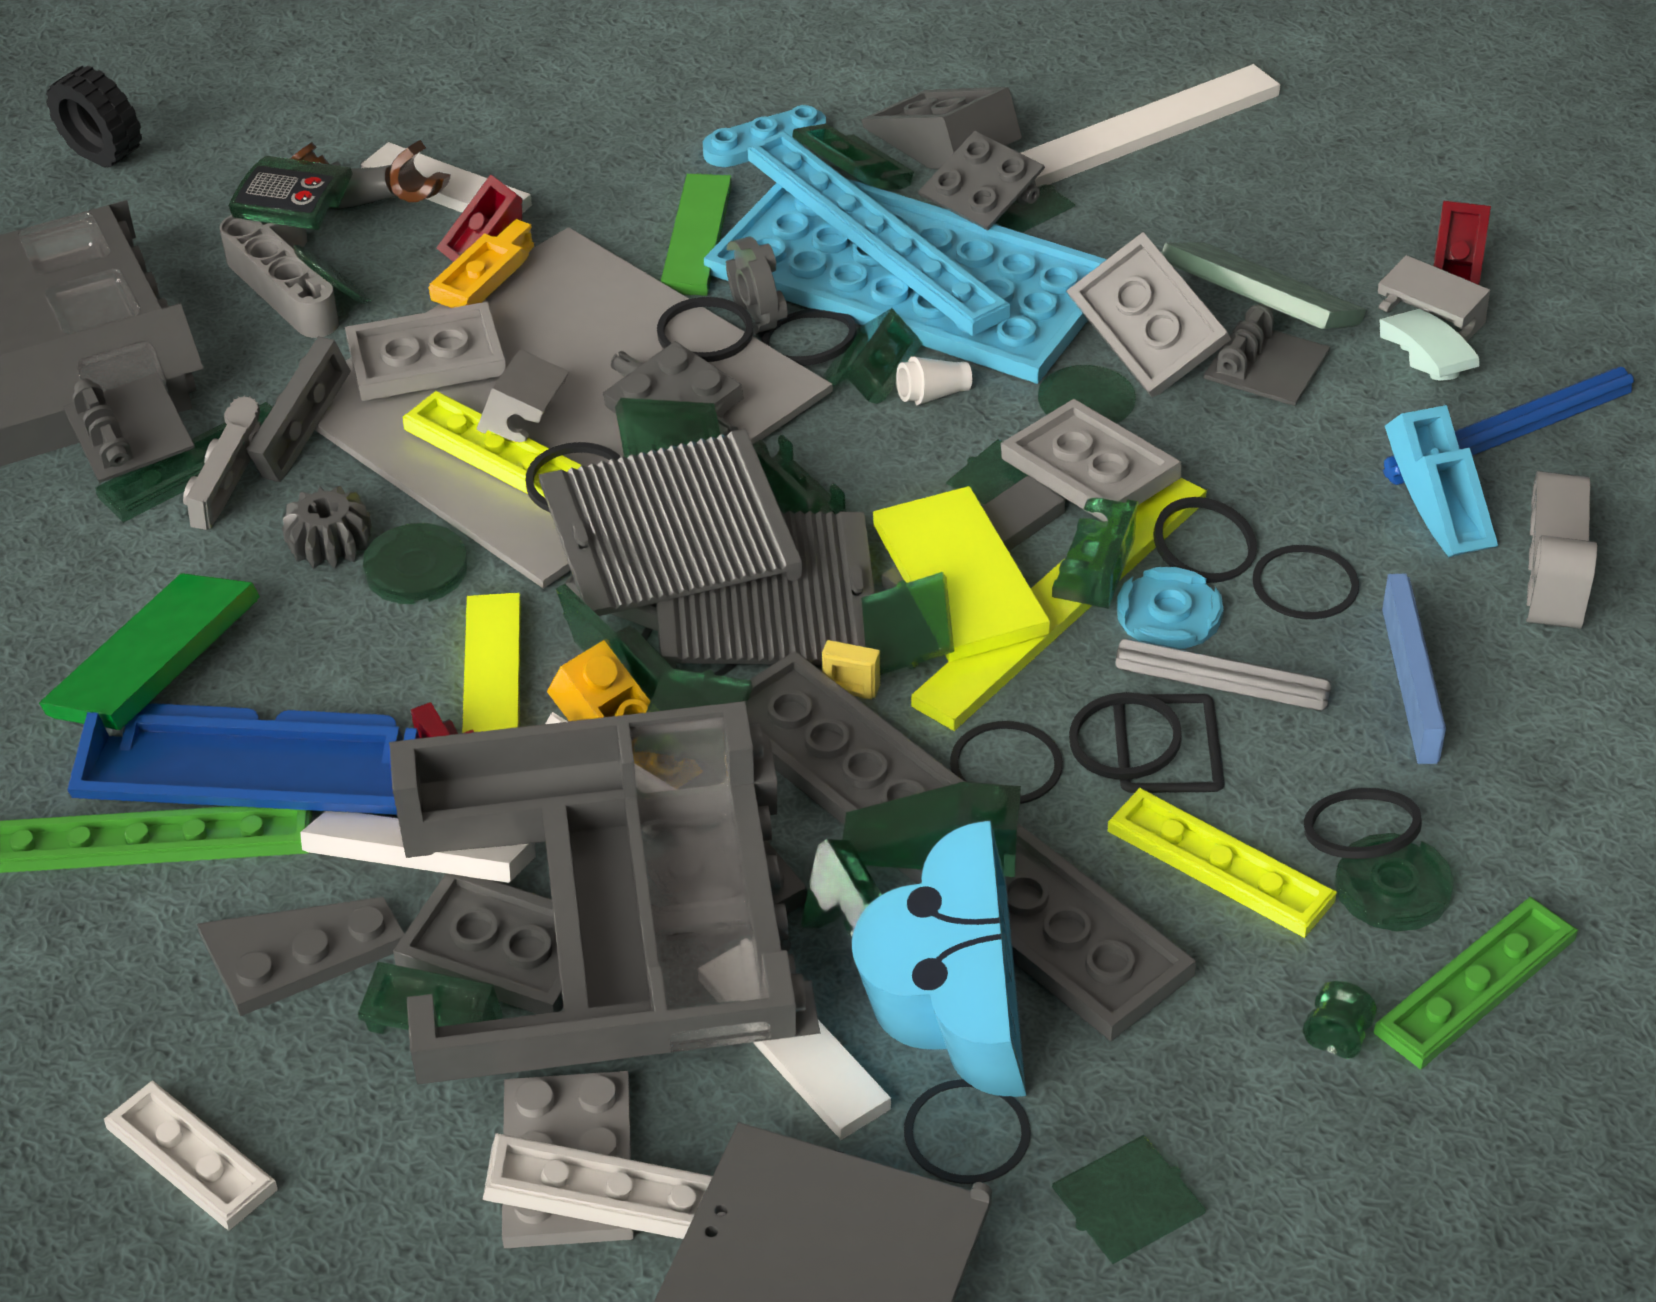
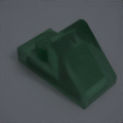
[801,839,882,939]

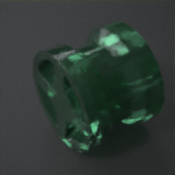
[1302,981,1377,1059]

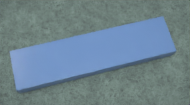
[1382,573,1446,764]

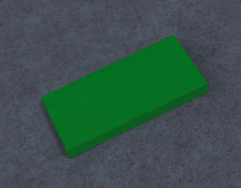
[39,573,260,730]

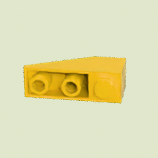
[547,640,703,789]

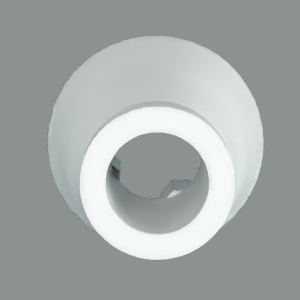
[896,357,972,405]

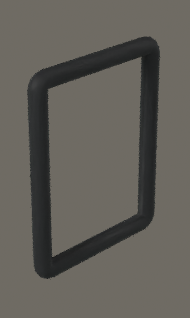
[1113,694,1224,793]

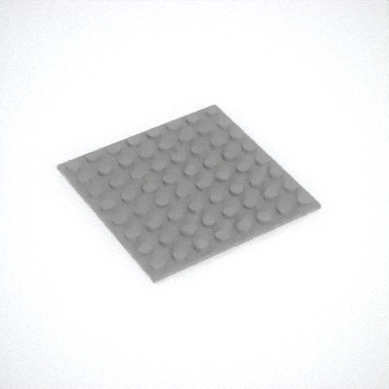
[315,227,833,589]

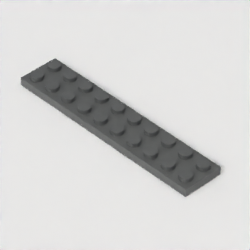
[712,651,1196,1041]

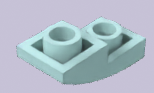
[1380,309,1479,380]

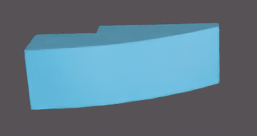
[1385,405,1498,557]

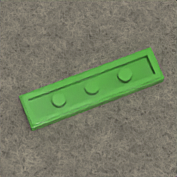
[661,174,732,296]
[1374,896,1578,1069]

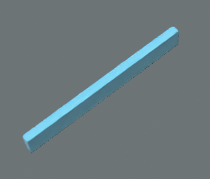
[748,131,1010,336]

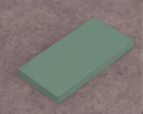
[1161,242,1367,329]

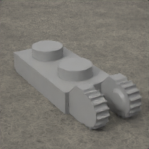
[183,395,261,530]

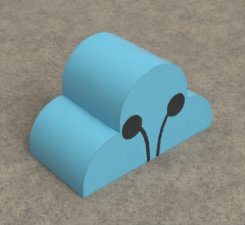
[852,821,1026,1097]

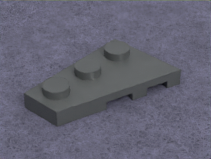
[197,897,404,1016]

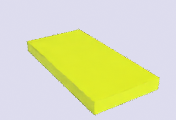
[873,486,1050,662]

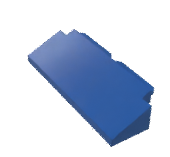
[67,704,420,815]

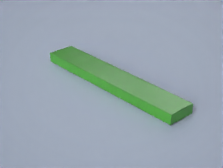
[0,806,313,873]

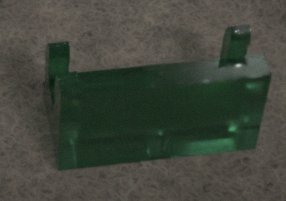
[752,435,847,515]
[1052,497,1138,609]
[357,961,503,1034]

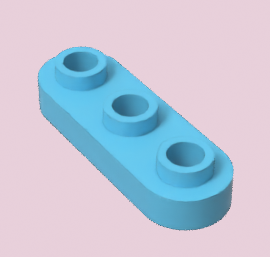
[703,105,826,167]

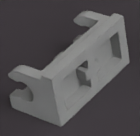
[1378,255,1490,342]
[476,349,569,442]

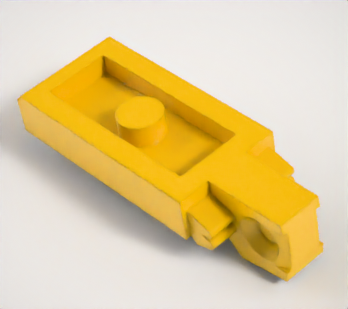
[429,219,534,308]

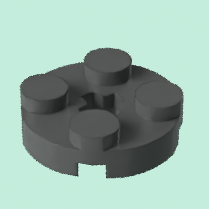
[726,236,788,334]

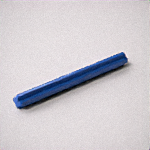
[1382,367,1634,485]

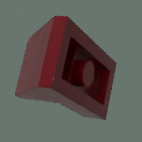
[436,174,523,262]
[1433,201,1491,285]

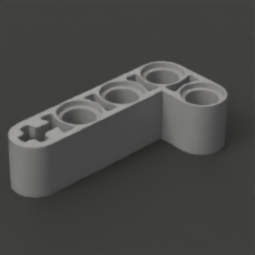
[220,205,339,338]
[1526,471,1597,629]

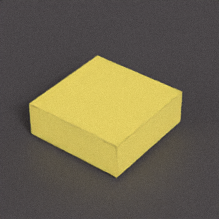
[822,640,880,700]

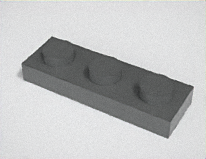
[246,336,351,482]

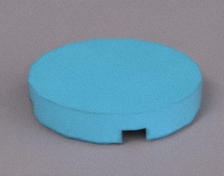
[1117,567,1223,649]

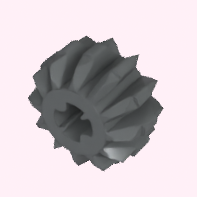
[282,486,372,569]

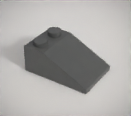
[861,87,1022,169]

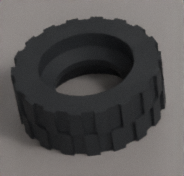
[46,65,142,168]

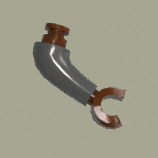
[287,140,451,210]

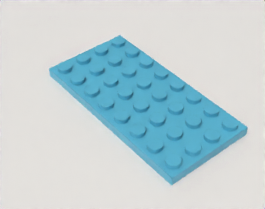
[704,178,1107,384]

